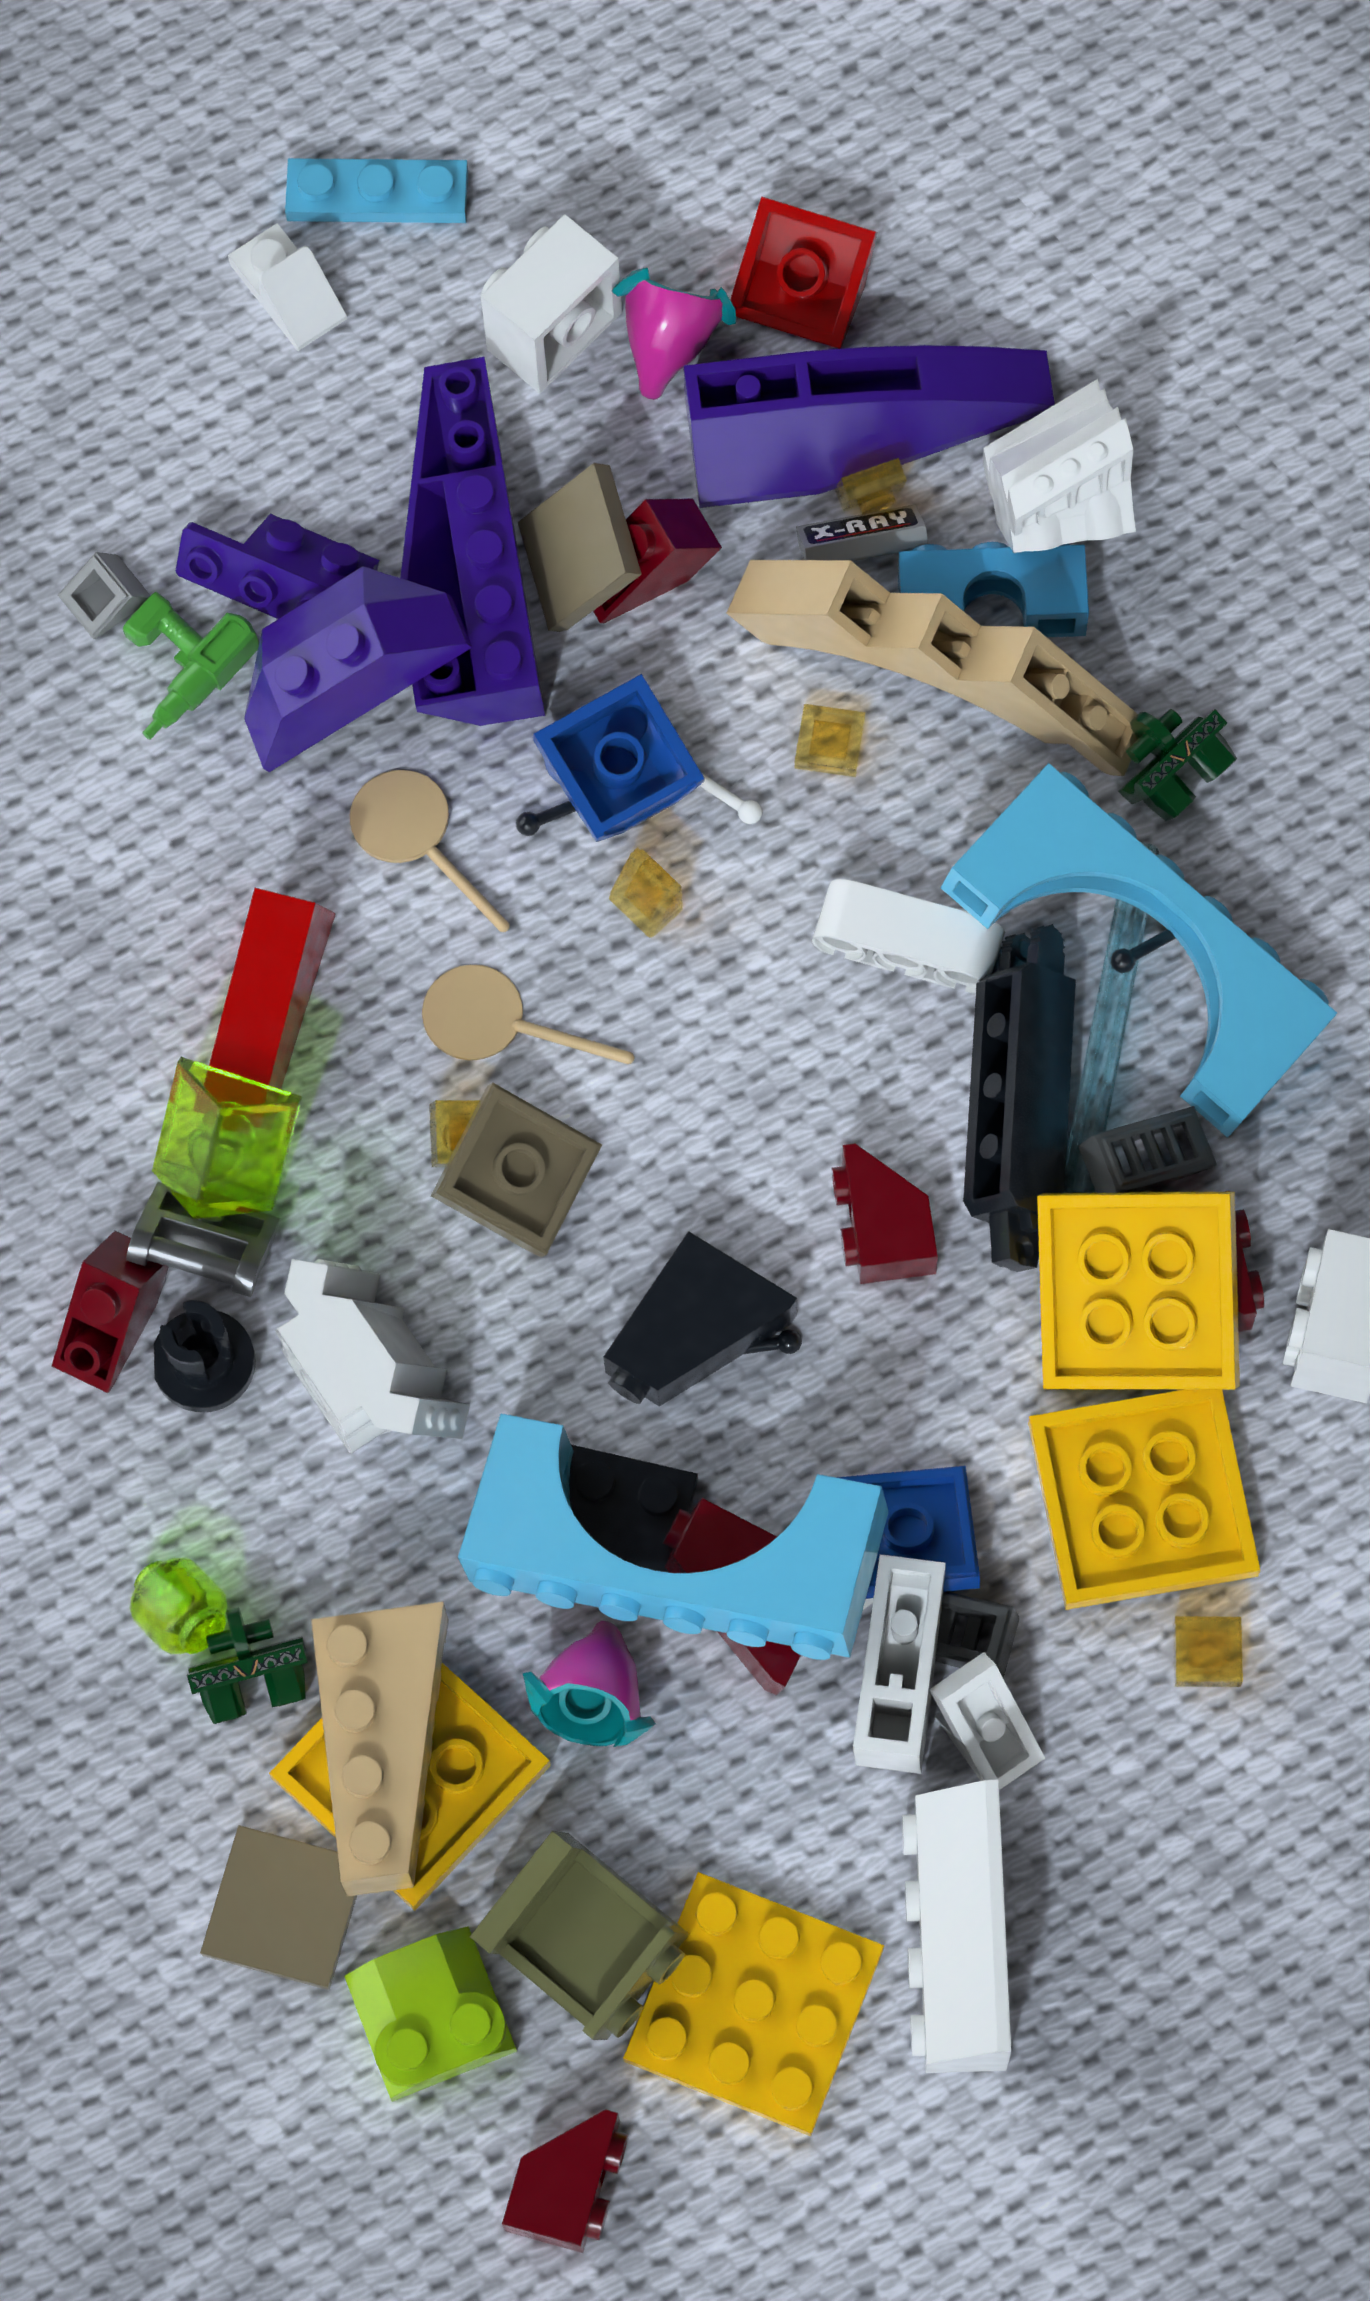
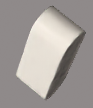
[812,879,1005,994]

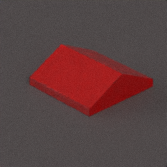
[730,196,878,349]

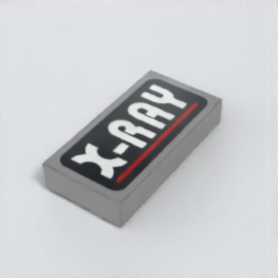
[796,504,928,561]

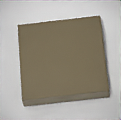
[518,463,642,632]
[431,1083,602,1257]
[200,1825,357,1990]

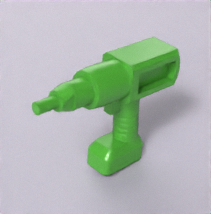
[123,592,259,740]

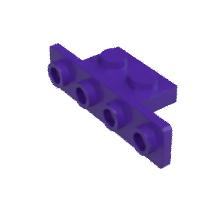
[175,513,380,619]

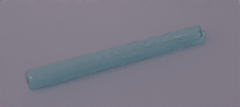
[1064,842,1159,1193]

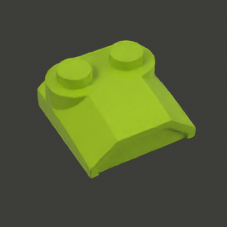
[344,1926,517,2102]

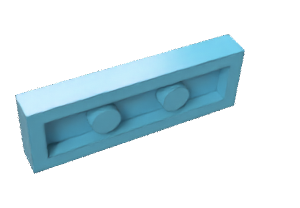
[285,158,468,223]

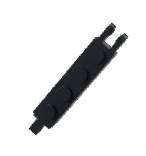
[963,924,1076,1272]

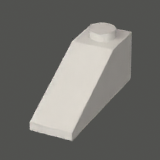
[853,1554,946,1774]

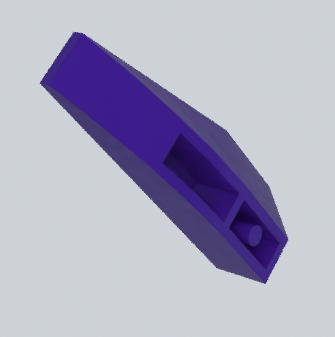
[683,345,1055,508]
[400,357,546,726]

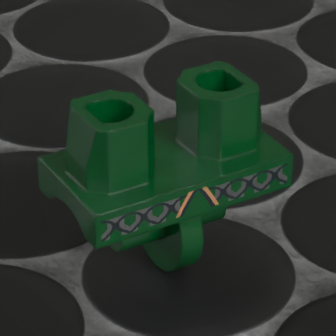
[1118,709,1237,821]
[187,1607,308,1724]

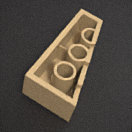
[311,1601,449,1897]

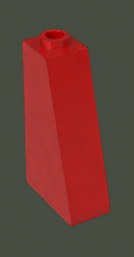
[197,887,336,1137]

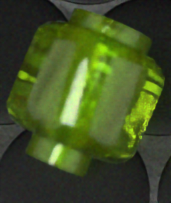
[129,1557,228,1654]

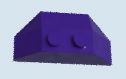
[244,566,472,772]

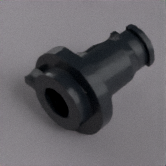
[154,1300,256,1412]

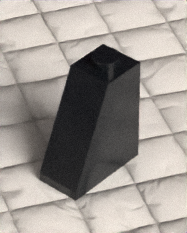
[603,1231,797,1406]

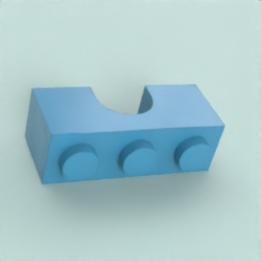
[898,542,1089,638]

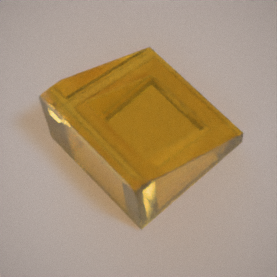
[609,847,683,938]

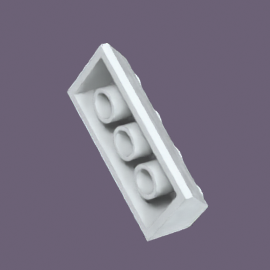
[902,1780,1011,2073]

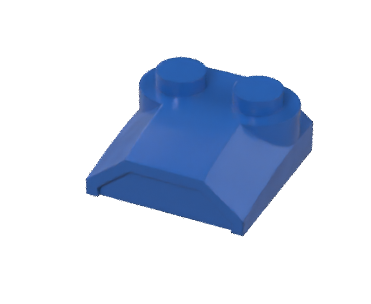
[533,674,705,842]

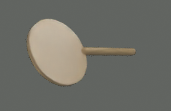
[350,770,510,932]
[422,965,634,1064]

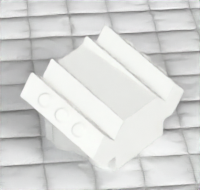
[983,379,1136,553]
[275,1259,470,1453]

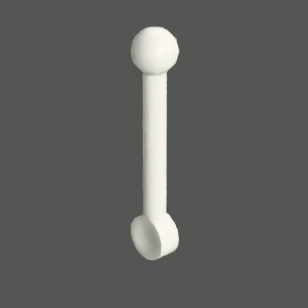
[700,773,762,824]

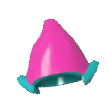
[611,268,736,400]
[522,1621,656,1747]

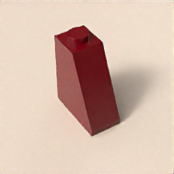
[663,1498,801,1696]

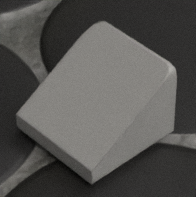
[58,552,151,639]

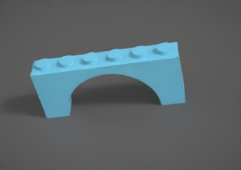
[940,763,1337,1138]
[458,1414,889,1660]

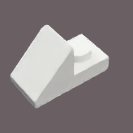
[228,223,347,351]
[929,1652,1045,1790]

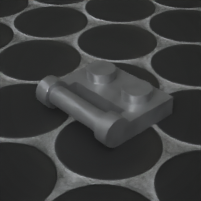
[126,1182,280,1297]

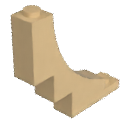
[726,560,1138,776]

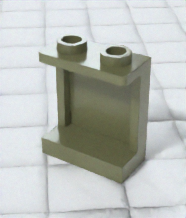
[470,1831,689,2040]

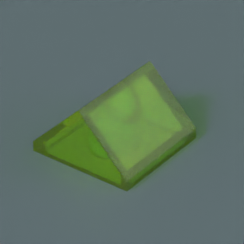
[152,1057,302,1219]

